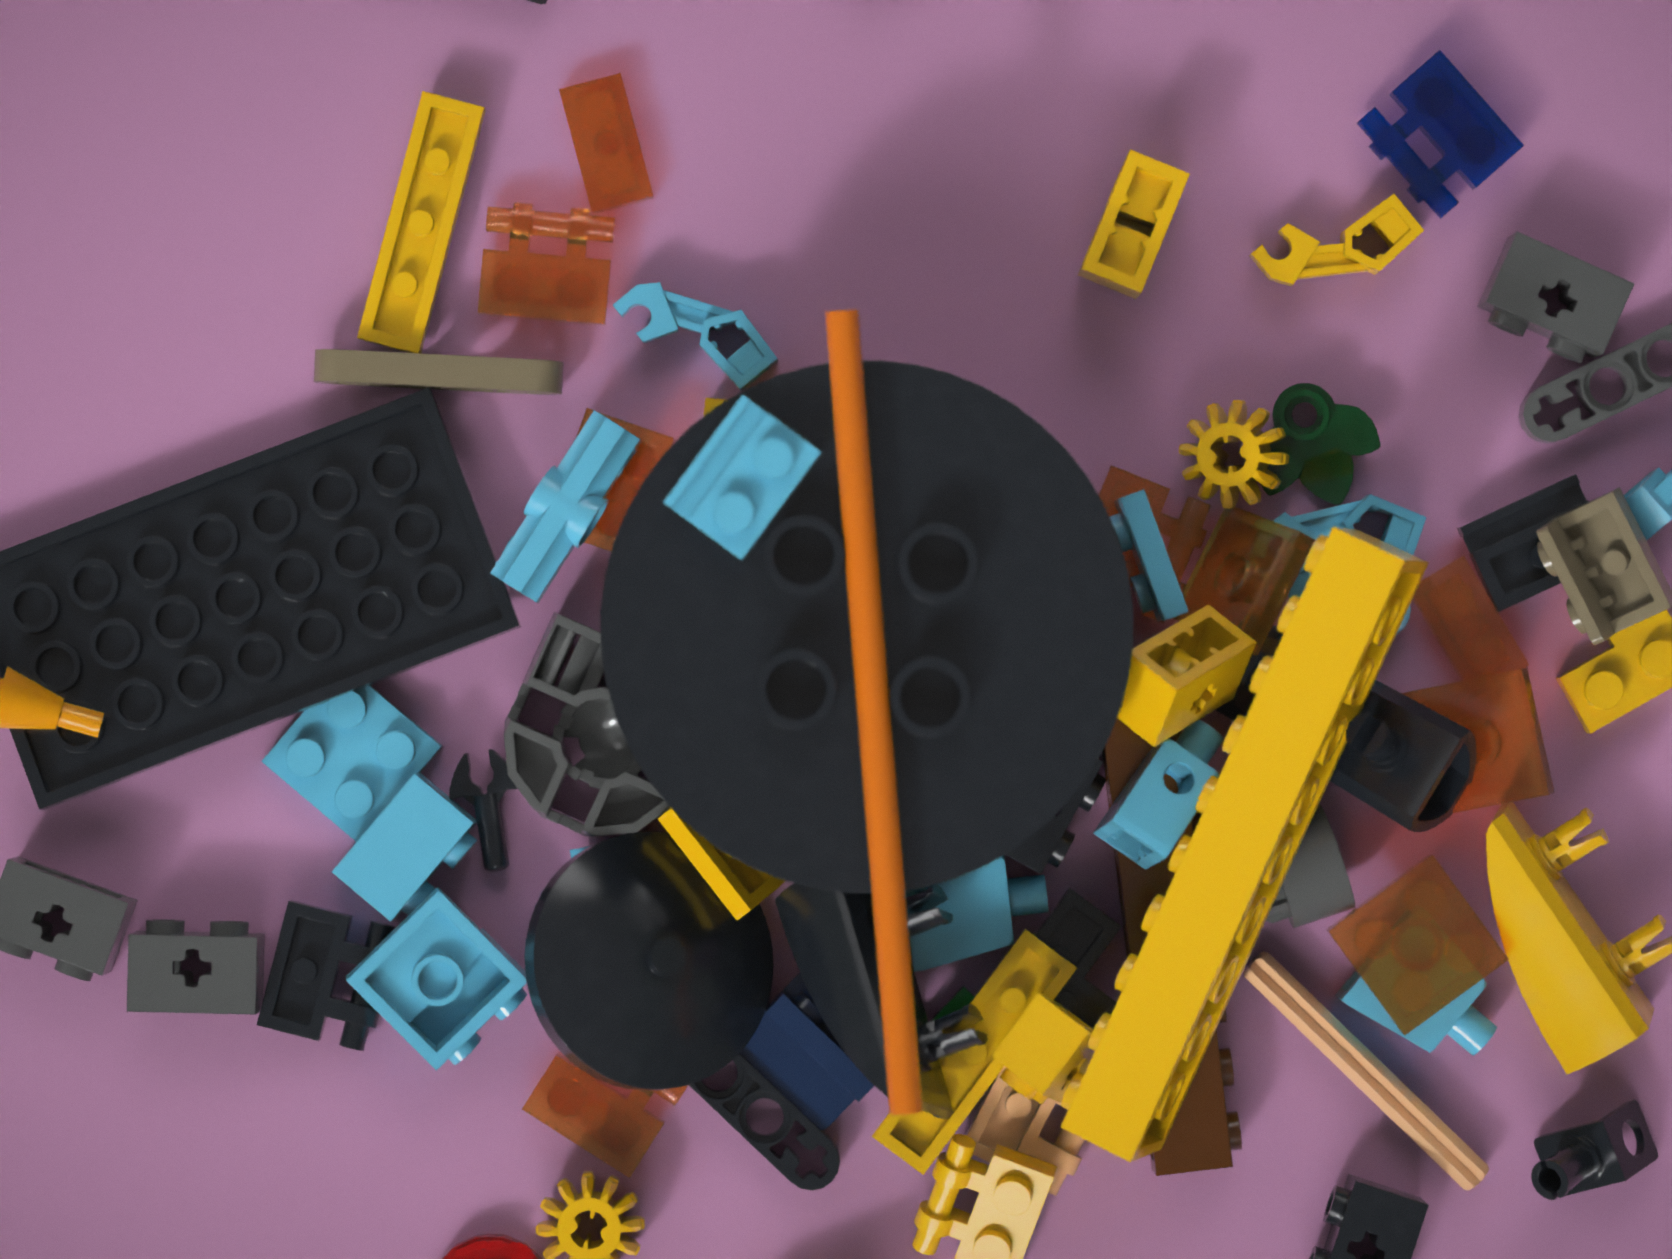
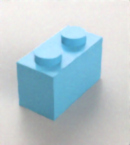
[332,773,477,922]

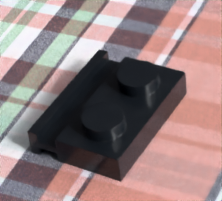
[1457,474,1589,612]

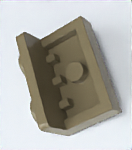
[1536,487,1672,645]

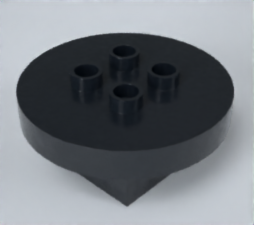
[600,360,1133,893]

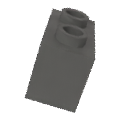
[1477,231,1634,363]
[0,856,138,981]
[127,919,265,1015]

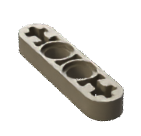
[313,349,564,395]

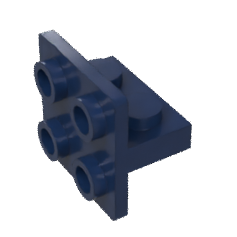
[740,972,874,1130]

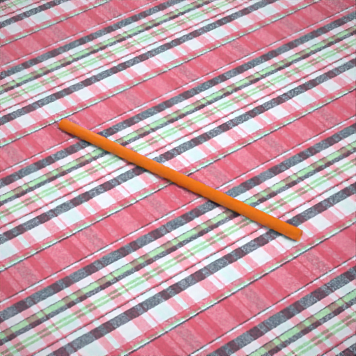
[825,309,923,1115]

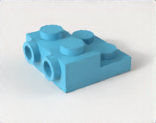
[346,887,527,1071]

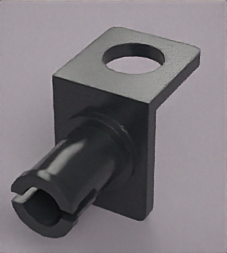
[1531,1100,1658,1200]

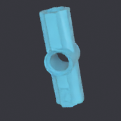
[490,410,642,603]

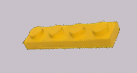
[357,91,486,353]
[872,929,1077,1175]

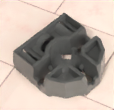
[504,612,670,836]

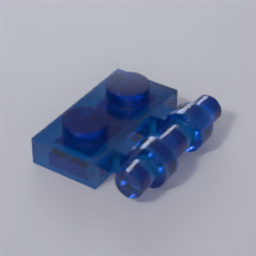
[1356,50,1524,219]

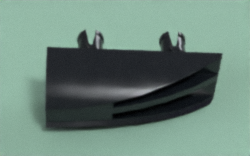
[1216,616,1477,833]
[775,883,988,1119]

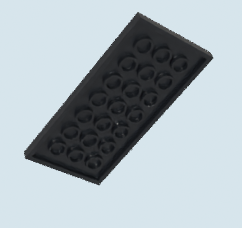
[0,387,521,810]

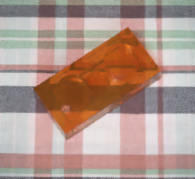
[559,73,654,215]
[1412,556,1529,698]

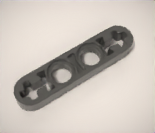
[1518,323,1672,443]

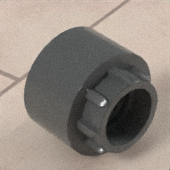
[1266,803,1355,928]

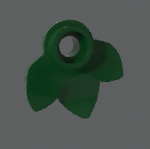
[1261,383,1381,505]

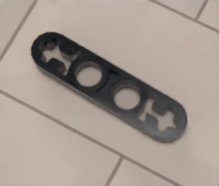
[689,1053,840,1190]

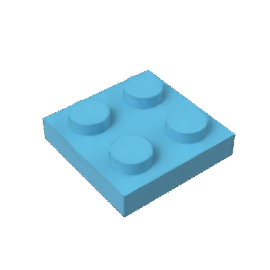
[261,685,443,842]

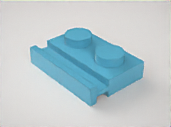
[663,394,821,561]
[1109,489,1189,622]

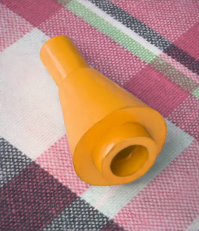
[0,666,104,738]

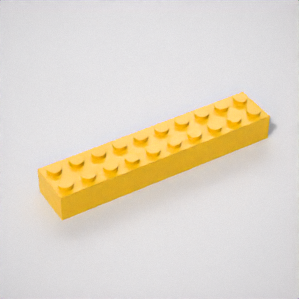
[1061,527,1429,1163]

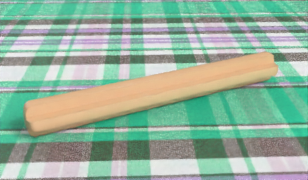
[1243,951,1489,1191]

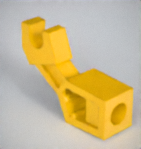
[1249,194,1424,286]

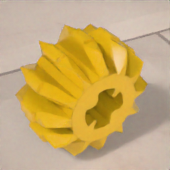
[1179,400,1289,509]
[536,1171,645,1259]

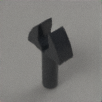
[449,749,518,872]

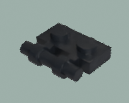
[257,900,395,1051]

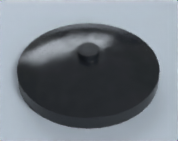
[525,831,774,1091]

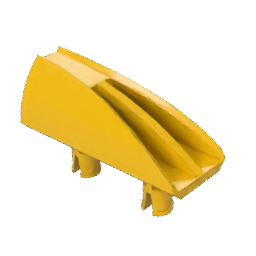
[1486,799,1672,1074]

